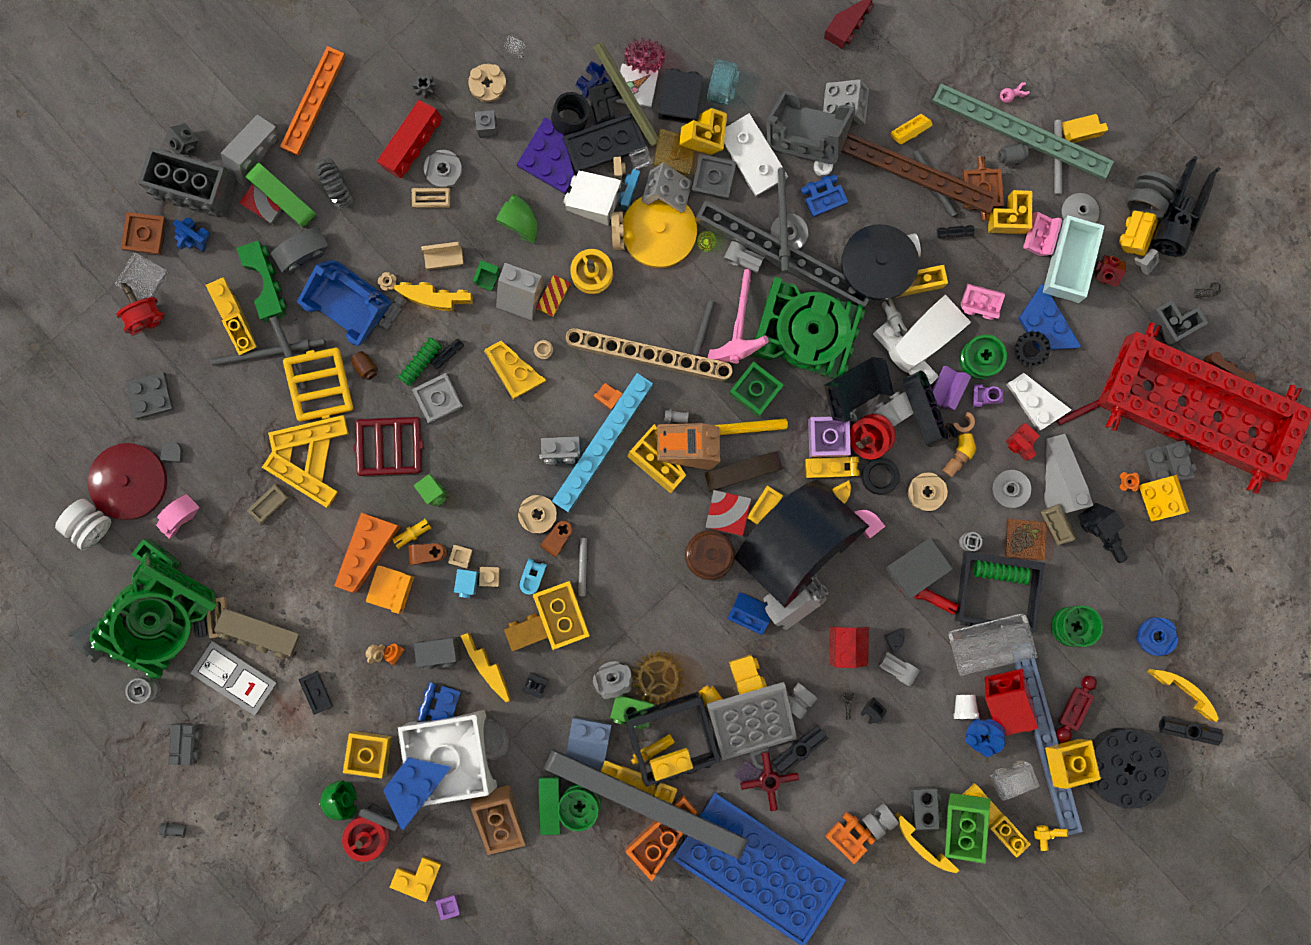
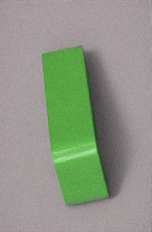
[244,162,317,228]

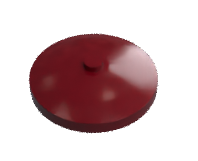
[88,443,167,520]

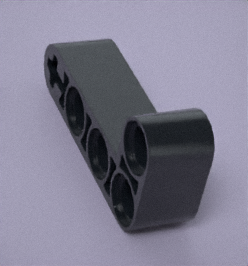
[903,370,958,447]

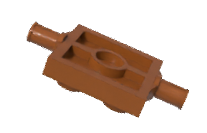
[962,156,1004,221]

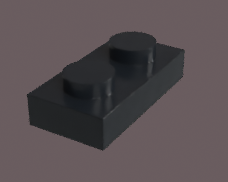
[298,671,333,715]

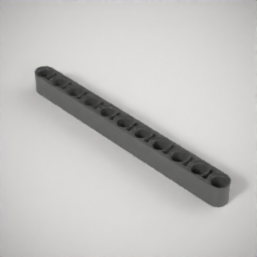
[544,750,749,859]

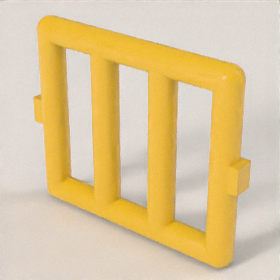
[283,348,353,422]

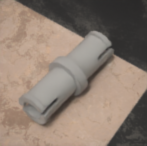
[881,300,908,337]

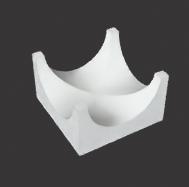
[398,710,497,806]

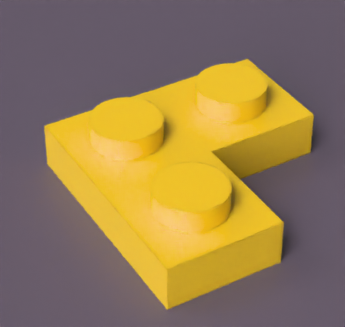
[389,856,442,902]

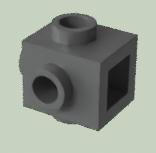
[164,123,199,155]

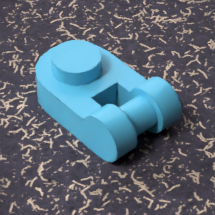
[520,558,547,595]

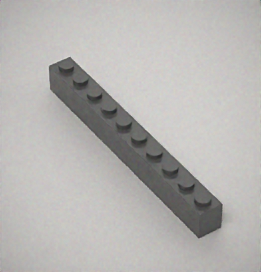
[696,200,869,309]

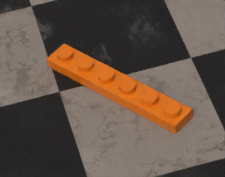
[280,46,346,156]

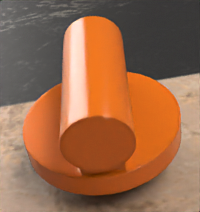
[384,644,405,666]

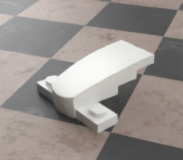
[873,294,971,385]

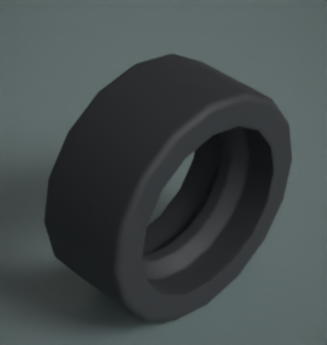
[861,458,900,495]

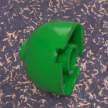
[320,780,357,821]

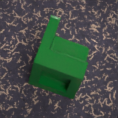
[473,260,500,291]

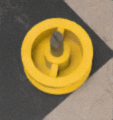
[571,249,613,294]

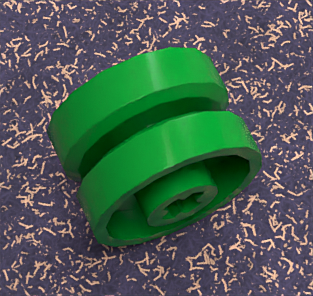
[959,334,1007,380]

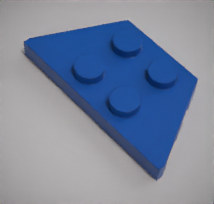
[1018,284,1081,351]
[383,757,452,830]

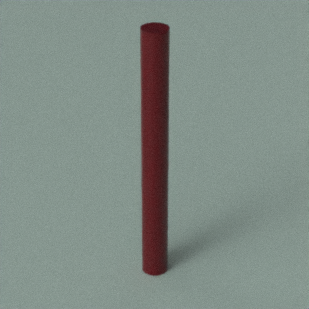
[1057,399,1100,426]

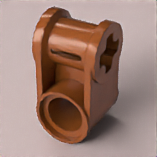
[540,521,573,558]
[408,543,447,565]

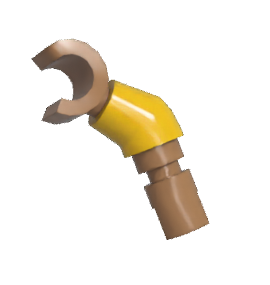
[942,412,976,477]

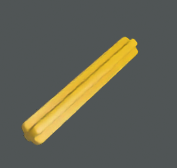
[714,419,788,435]

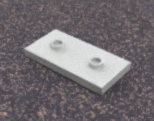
[724,114,788,197]

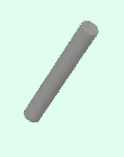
[578,538,587,596]

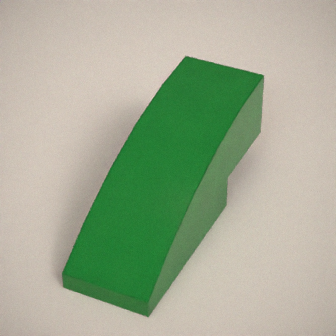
[539,776,560,835]

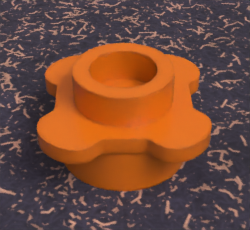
[1120,472,1139,491]

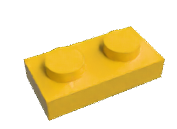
[649,748,693,781]

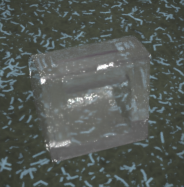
[503,35,528,59]
[629,146,653,170]

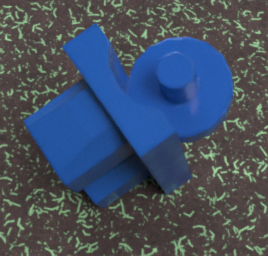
[173,217,210,252]

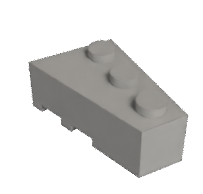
[221,115,277,186]

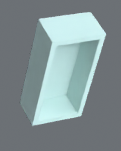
[1043,216,1104,303]

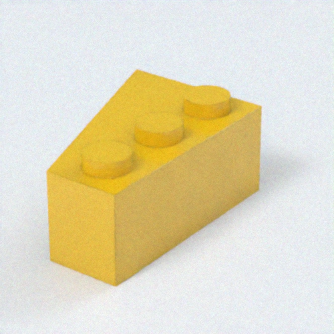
[627,424,686,494]

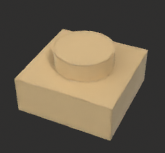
[613,157,626,181]
[448,545,473,569]
[479,567,500,587]

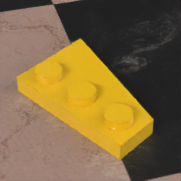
[484,341,546,400]

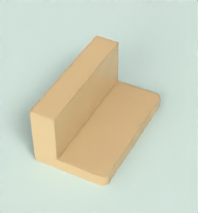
[421,242,464,270]

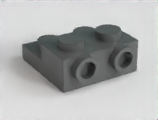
[1142,440,1196,481]

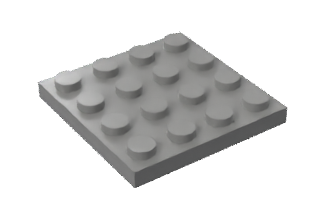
[707,682,797,760]

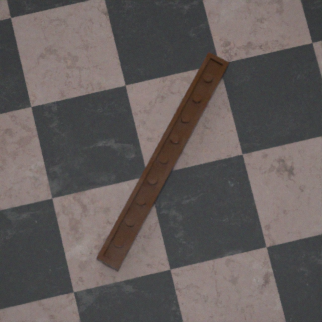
[842,133,998,214]

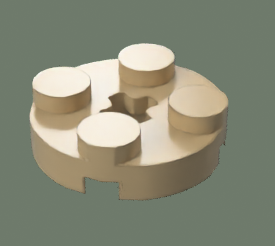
[468,64,507,103]
[611,211,624,250]
[908,473,948,511]
[518,495,557,534]

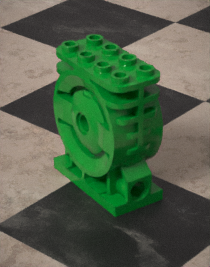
[750,277,865,379]
[89,553,217,679]

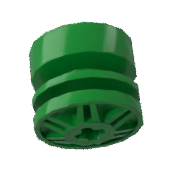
[1051,605,1103,647]
[557,784,602,832]

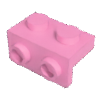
[1023,212,1062,256]
[961,283,1005,320]

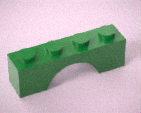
[237,241,287,323]

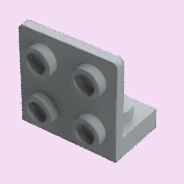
[823,79,869,125]
[642,162,692,213]
[539,437,580,465]

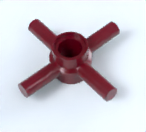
[740,751,799,811]

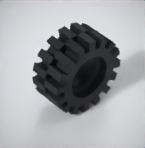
[1015,331,1051,367]

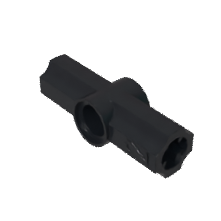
[1159,716,1223,746]
[772,725,829,775]

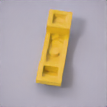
[1147,669,1219,722]
[601,760,677,804]
[895,812,959,873]

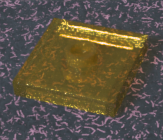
[652,129,694,176]

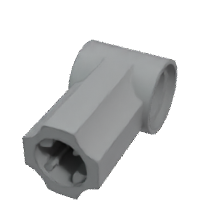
[723,241,764,273]
[878,652,920,687]

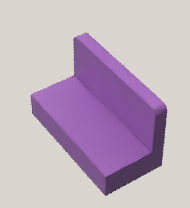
[932,366,971,410]

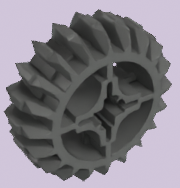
[315,158,354,209]

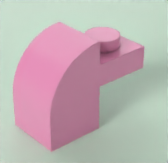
[156,494,200,539]
[854,510,885,539]

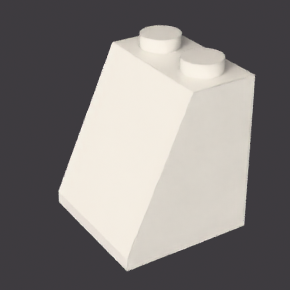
[564,171,622,226]

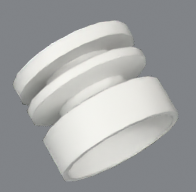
[55,498,111,551]

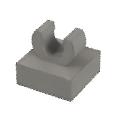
[1135,248,1160,275]

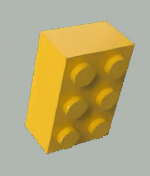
[533,581,590,650]

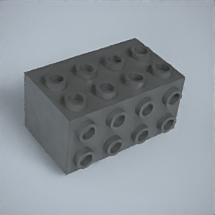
[138,147,238,218]

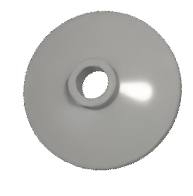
[1061,193,1099,223]
[771,213,808,250]
[992,470,1031,508]

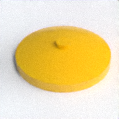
[622,196,697,268]

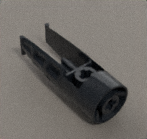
[1151,156,1221,257]

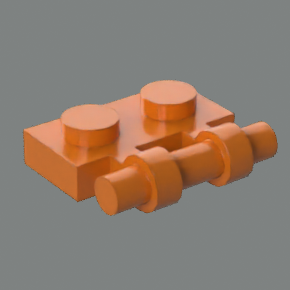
[825,811,876,864]

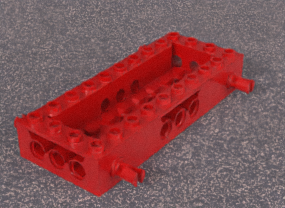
[1098,322,1311,494]

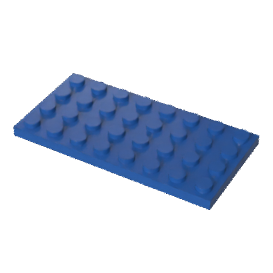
[672,792,847,945]

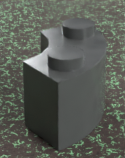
[271,227,328,272]

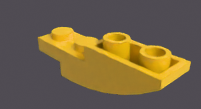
[206,277,257,355]
[394,282,473,312]
[962,783,1031,858]

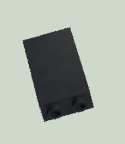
[824,357,894,423]

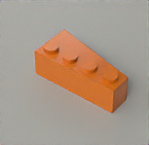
[334,513,402,593]
[625,794,697,881]

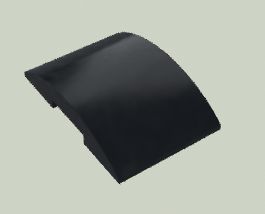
[734,479,869,608]

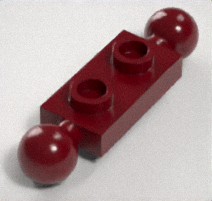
[1056,675,1097,743]

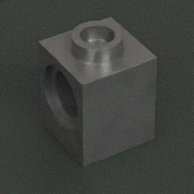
[475,110,498,138]

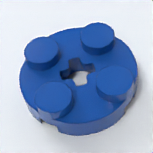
[1136,617,1178,656]
[965,719,1006,757]

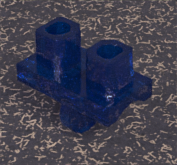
[576,61,609,98]

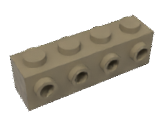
[214,608,300,660]

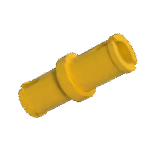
[392,519,432,549]

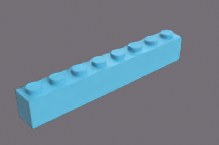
[552,373,653,513]

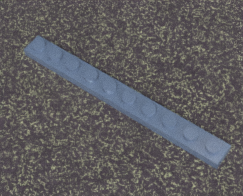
[1010,641,1083,835]

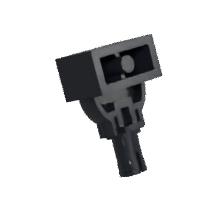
[1078,503,1128,563]

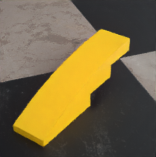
[461,633,511,702]

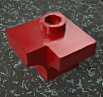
[1006,423,1040,461]

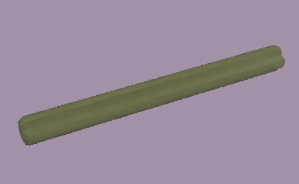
[593,42,660,146]

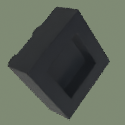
[523,673,548,698]
[861,697,887,724]

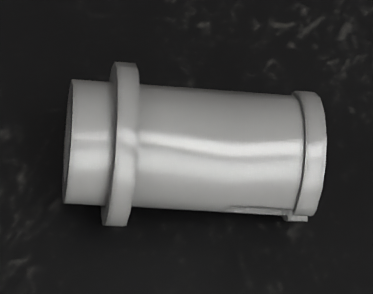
[664,409,688,424]

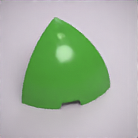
[496,194,538,244]

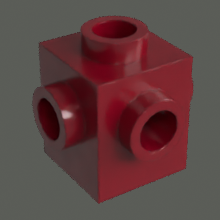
[1094,255,1126,287]

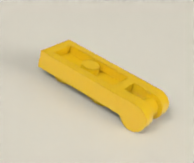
[805,457,860,478]

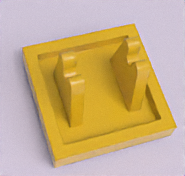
[1139,475,1189,522]

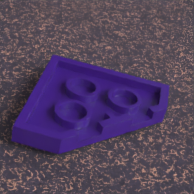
[516,117,574,194]

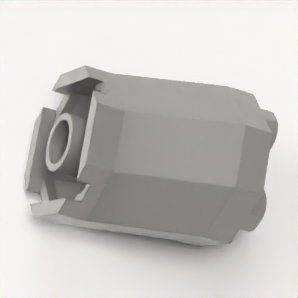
[763,574,828,630]

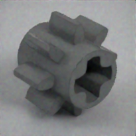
[412,73,437,99]

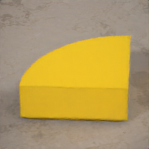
[831,480,851,504]

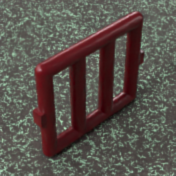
[354,417,423,476]

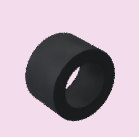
[551,92,590,135]

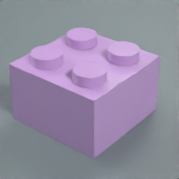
[808,417,851,458]

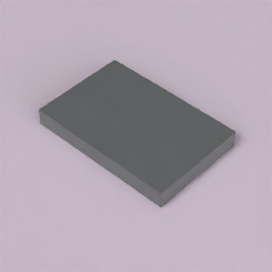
[885,538,953,600]

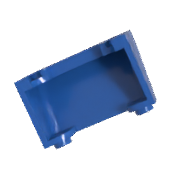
[297,260,392,346]

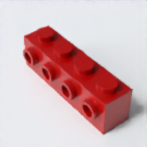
[377,100,443,179]

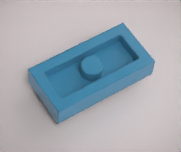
[618,169,640,211]

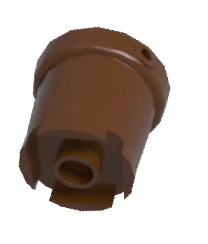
[685,530,735,580]

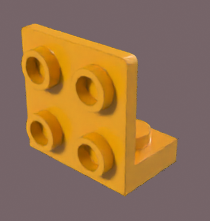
[366,565,415,614]

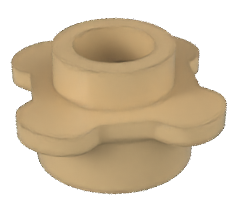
[366,644,385,664]

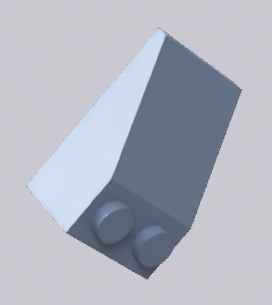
[566,716,612,771]

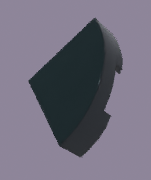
[884,628,904,654]

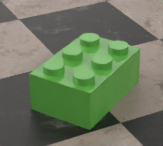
[945,793,991,863]

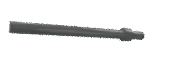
[777,167,791,273]
[211,338,326,366]

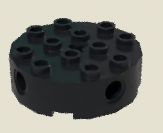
[1088,727,1169,808]

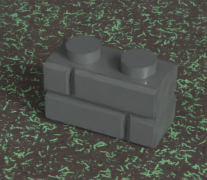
[168,723,202,765]

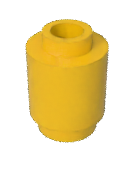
[699,685,723,712]

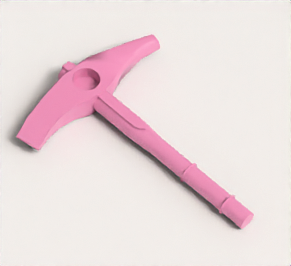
[708,269,769,364]

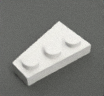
[1006,373,1071,431]

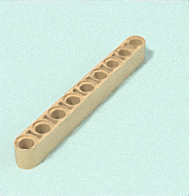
[566,329,732,382]

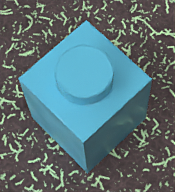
[454,569,479,598]

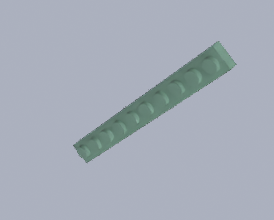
[932,84,1114,180]

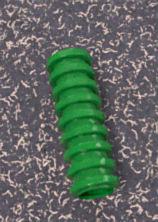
[398,337,442,386]
[974,560,1031,585]

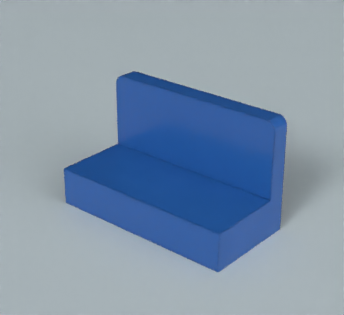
[727,592,771,635]

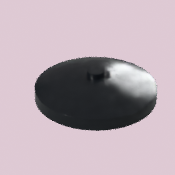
[841,224,919,301]

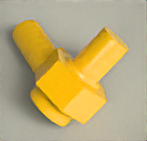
[1034,825,1069,851]

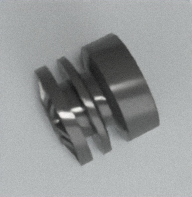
[1126,171,1178,220]

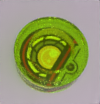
[697,231,716,251]

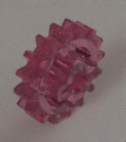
[624,38,665,74]

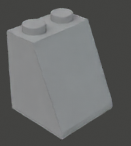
[496,263,545,320]

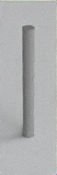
[1054,120,1062,195]

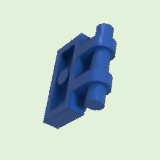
[800,175,848,218]
[418,682,461,722]

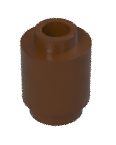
[351,351,378,380]

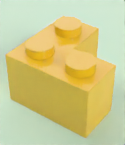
[679,108,727,155]
[988,190,1032,234]
[729,654,767,695]

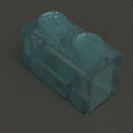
[707,59,740,105]

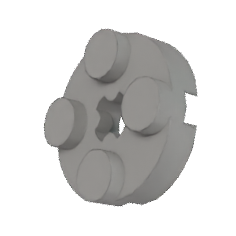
[424,150,463,188]
[593,661,633,699]

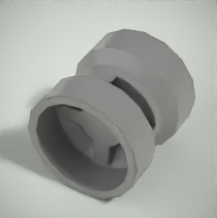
[959,532,982,552]

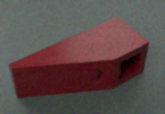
[824,0,874,49]

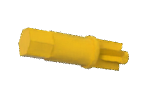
[631,734,675,765]

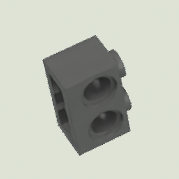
[910,786,942,830]

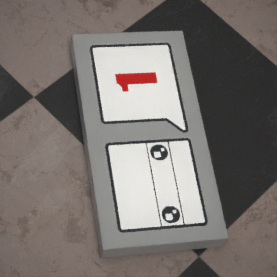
[190,641,278,716]

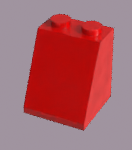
[829,626,869,668]
[985,669,1038,736]

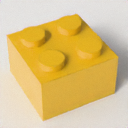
[343,731,392,779]
[1045,739,1101,789]

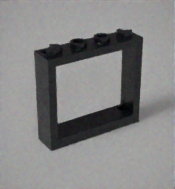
[955,552,1045,635]
[624,691,720,787]

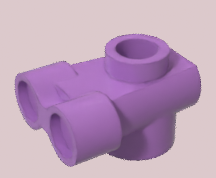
[973,384,1003,407]

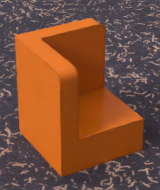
[593,383,623,411]

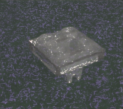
[114,252,169,299]

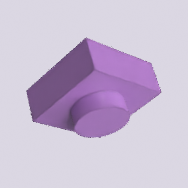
[436,894,461,920]

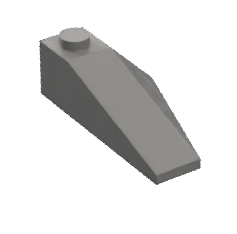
[1044,434,1093,513]

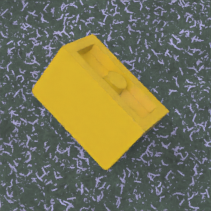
[1062,114,1108,143]

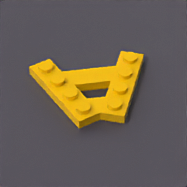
[262,415,349,508]

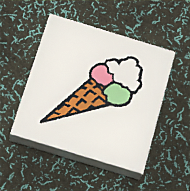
[615,64,658,109]

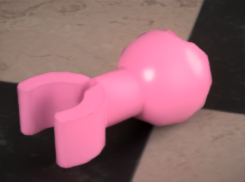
[1000,82,1030,103]

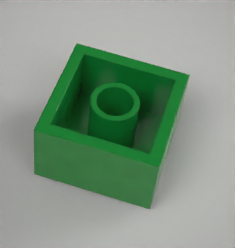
[728,361,784,418]

